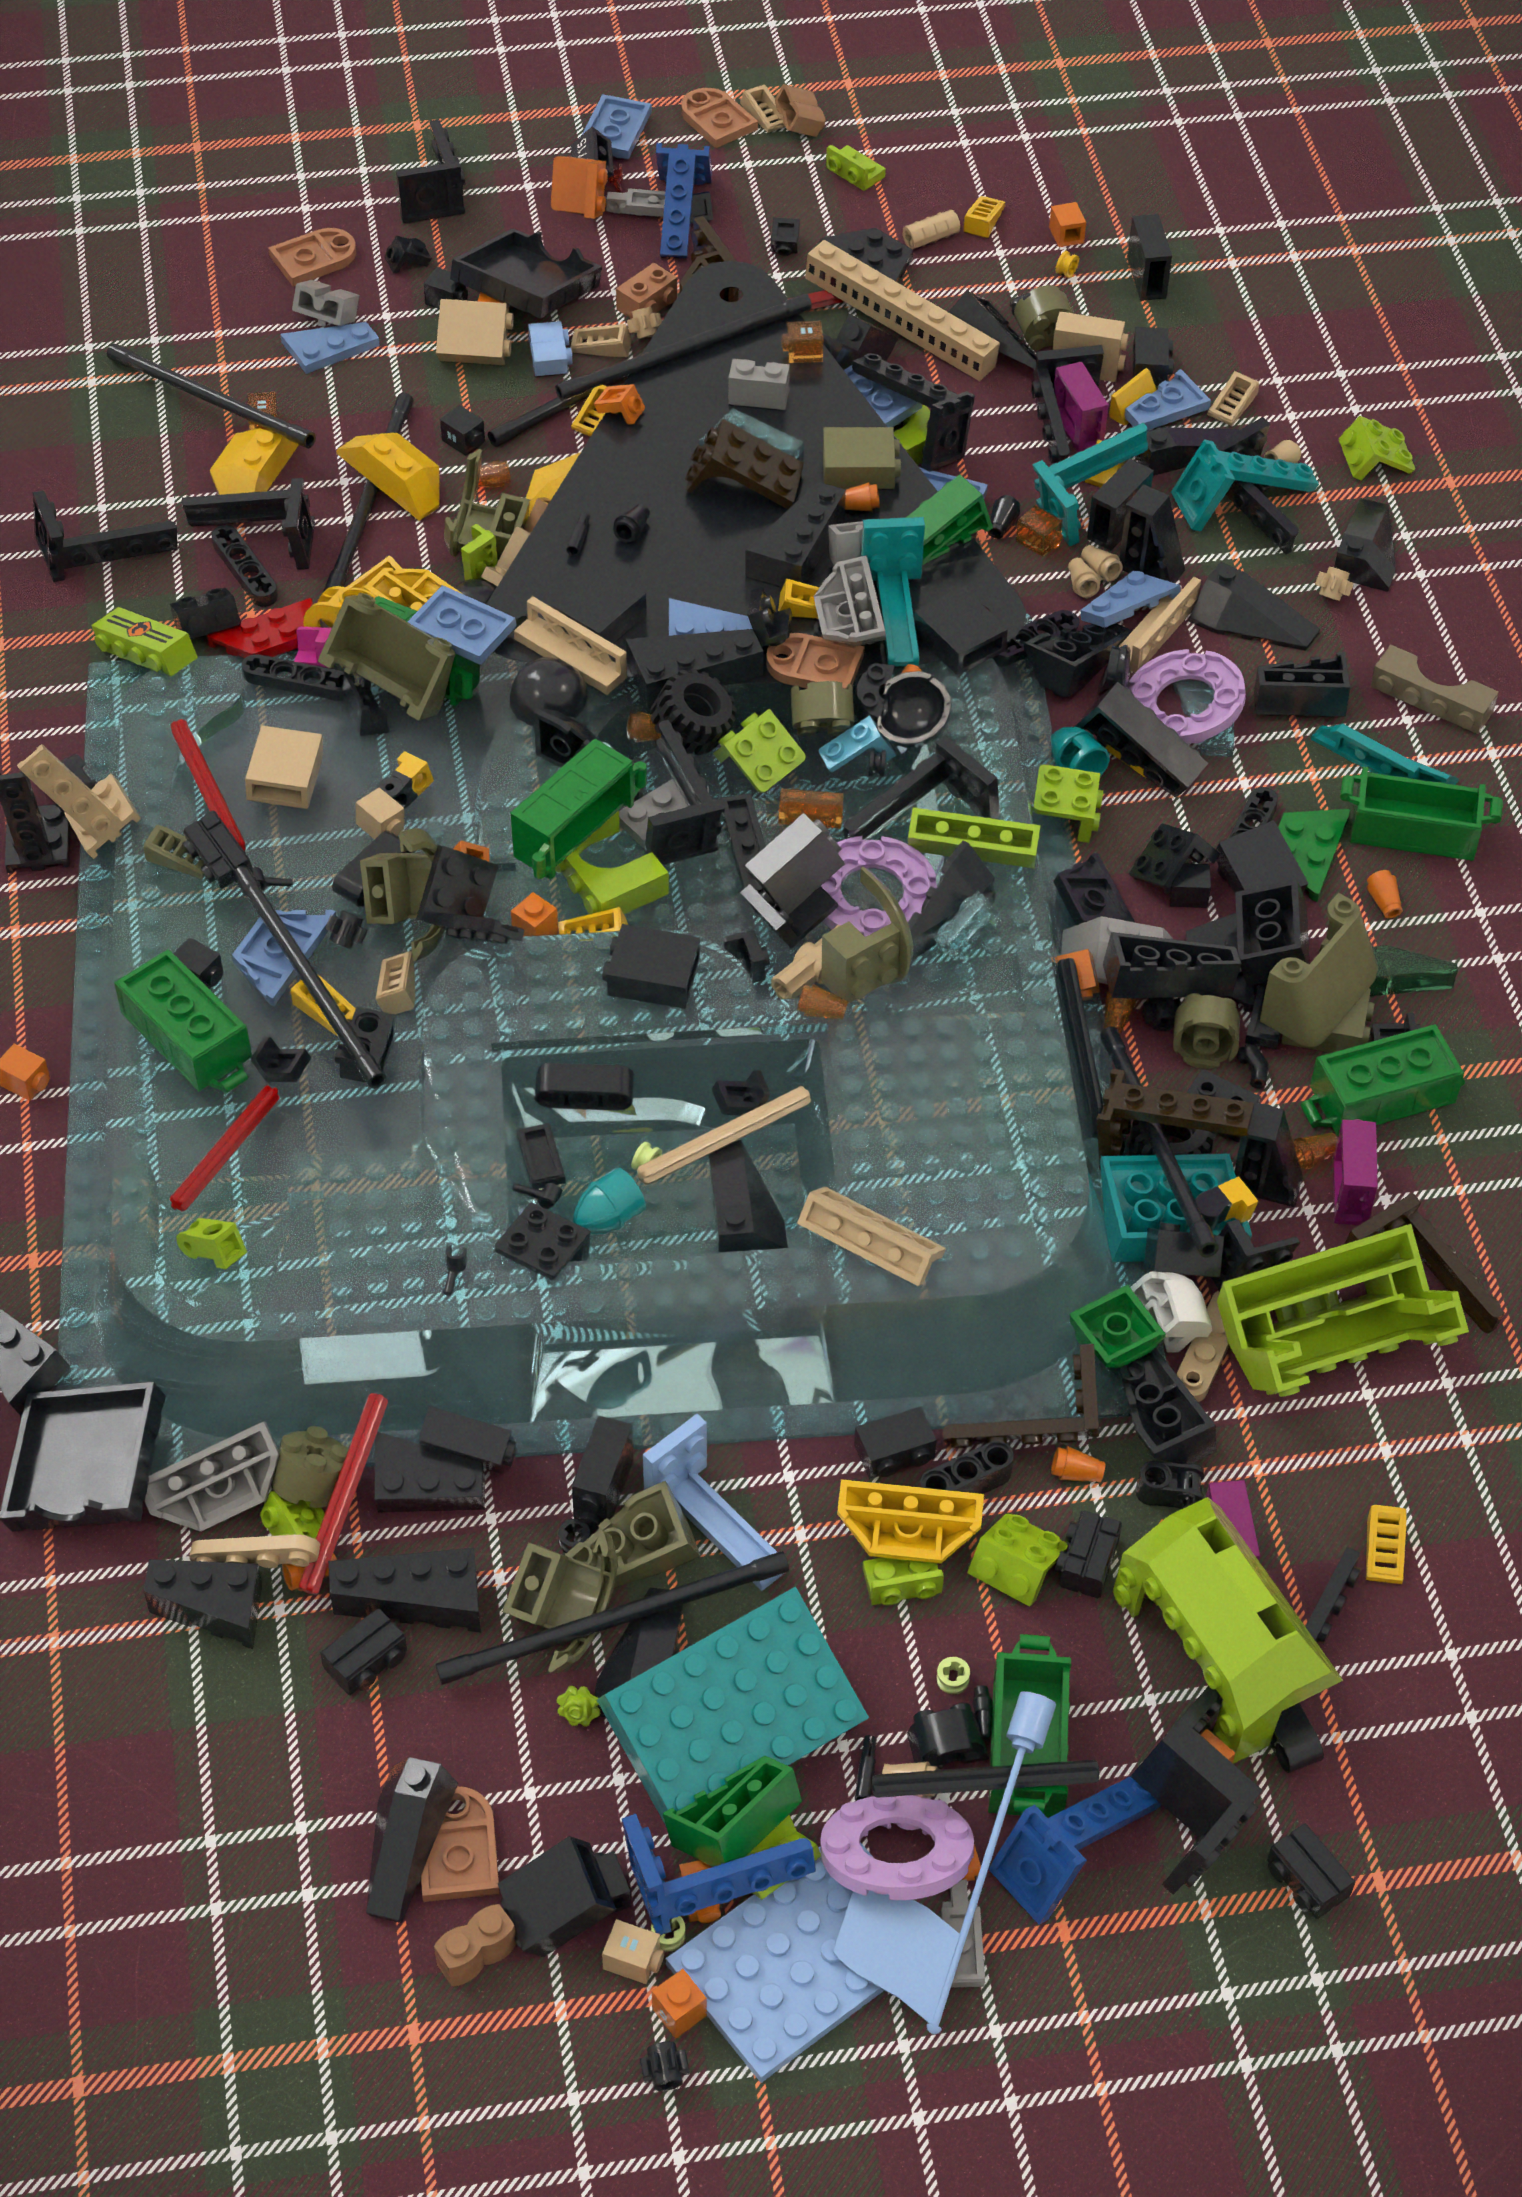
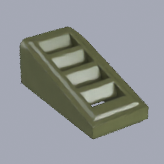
[143,824,204,879]

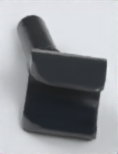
[250,867,293,891]
[512,1182,563,1209]
[444,1245,467,1296]

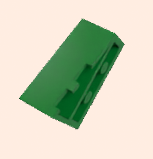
[906,474,993,565]
[662,1756,802,1867]

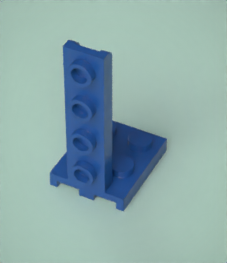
[656,143,712,259]
[988,1777,1162,1924]
[622,1814,816,1935]

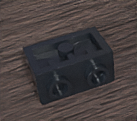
[747,587,792,647]

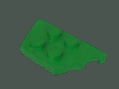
[1278,809,1351,902]

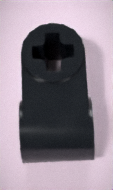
[1135,1460,1205,1509]

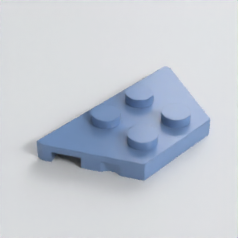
[232,910,336,1006]

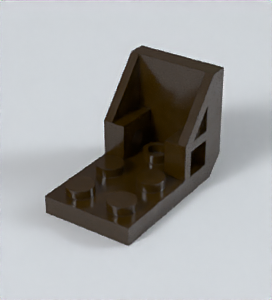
[679,216,739,302]

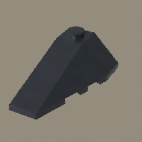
[1135,427,1239,476]
[594,1587,684,1718]

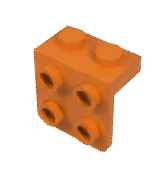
[551,156,608,219]

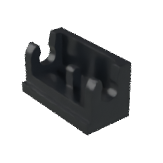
[342,673,389,736]

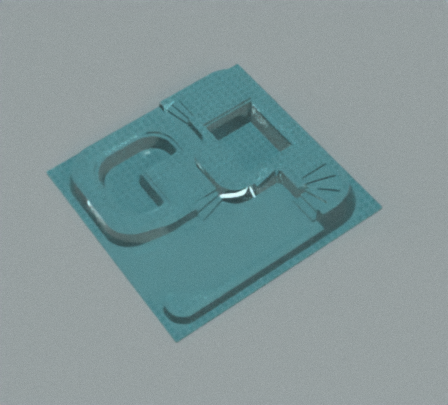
[56,614,1166,1476]

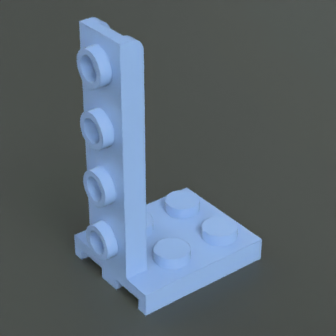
[643,1414,784,1591]

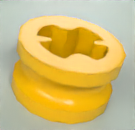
[1056,250,1079,278]

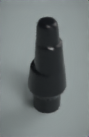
[972,1685,993,1739]

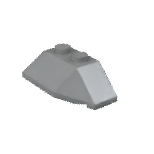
[814,555,886,646]
[1060,916,1173,984]
[145,1421,280,1531]

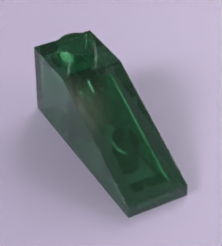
[1369,945,1458,997]

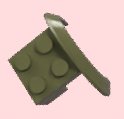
[444,449,530,560]
[360,828,445,961]
[821,867,913,1005]
[502,1530,618,1673]

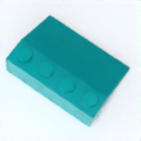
[1100,1154,1252,1262]

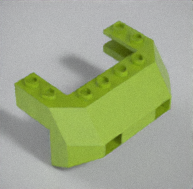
[1217,1224,1469,1397]
[1113,1497,1343,1764]

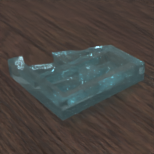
[934,890,1003,958]

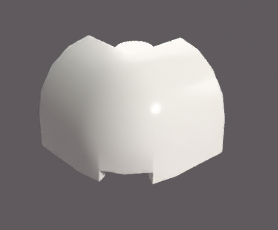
[1130,1271,1212,1352]

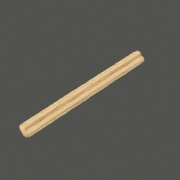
[637,1086,811,1185]

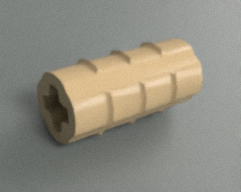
[902,210,960,250]

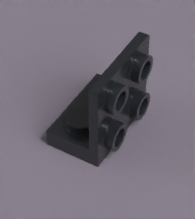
[1129,823,1221,889]
[740,884,838,949]
[494,1202,591,1280]
[1211,1220,1301,1292]

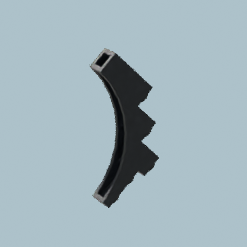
[819,314,898,370]

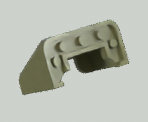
[318,593,455,721]
[1260,893,1378,1047]

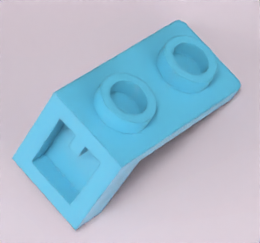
[819,715,896,772]

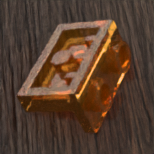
[778,788,844,829]

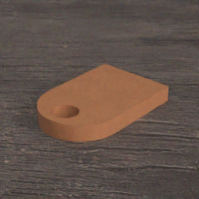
[681,88,758,148]
[268,228,356,287]
[766,633,864,689]
[421,1786,500,1902]

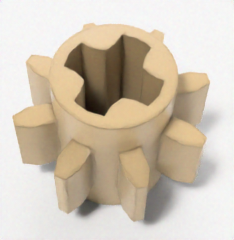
[627,307,662,339]
[1315,566,1354,601]

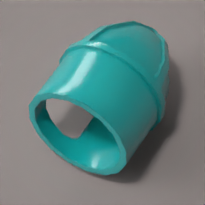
[1050,727,1110,777]
[573,1167,646,1234]

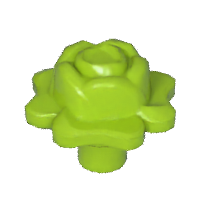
[557,1686,600,1727]

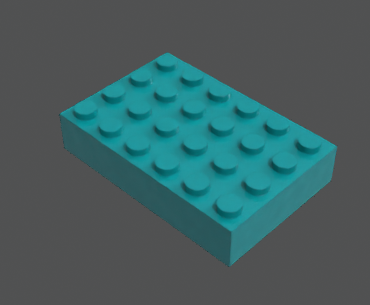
[597,1586,869,1826]

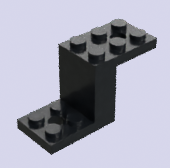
[1130,1686,1263,1895]

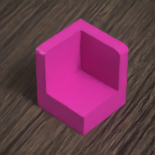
[294,626,332,668]

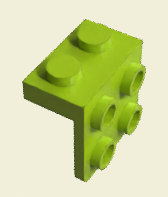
[1339,416,1415,480]
[713,709,806,793]
[1033,764,1103,843]
[967,1513,1068,1607]

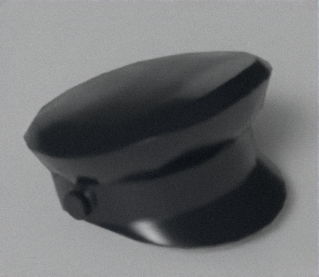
[1097,645,1131,694]

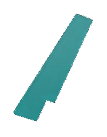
[1311,724,1459,785]

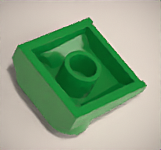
[1069,1284,1166,1368]

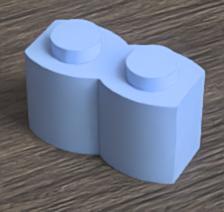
[528,321,573,376]

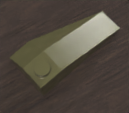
[565,1481,701,1587]

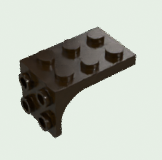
[685,419,804,509]

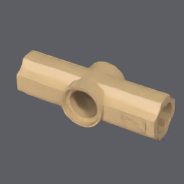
[771,925,841,1002]

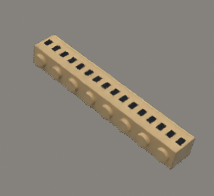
[805,240,1000,381]

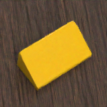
[1109,368,1156,425]

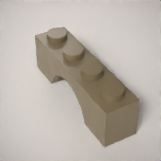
[1370,645,1499,734]

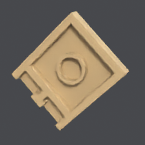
[17,744,141,859]

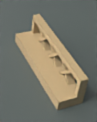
[1119,577,1201,673]
[514,596,627,695]
[797,1186,946,1286]

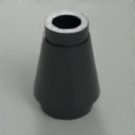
[987,495,1020,539]
[613,504,650,543]

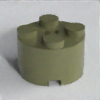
[1014,285,1075,351]
[791,681,854,737]
[1173,993,1240,1069]
[271,1426,349,1508]

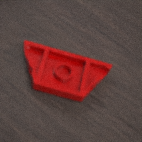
[206,598,313,658]

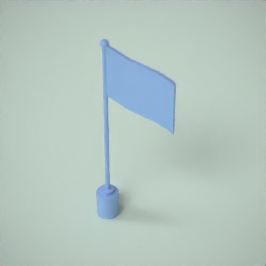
[833,1691,1056,2034]

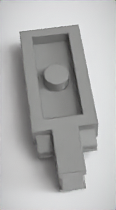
[606,188,666,217]
[941,1880,985,1987]

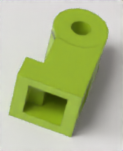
[176,1218,247,1269]

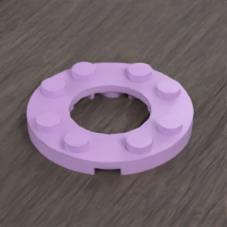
[1129,649,1246,744]
[821,836,937,937]
[821,1795,974,1900]

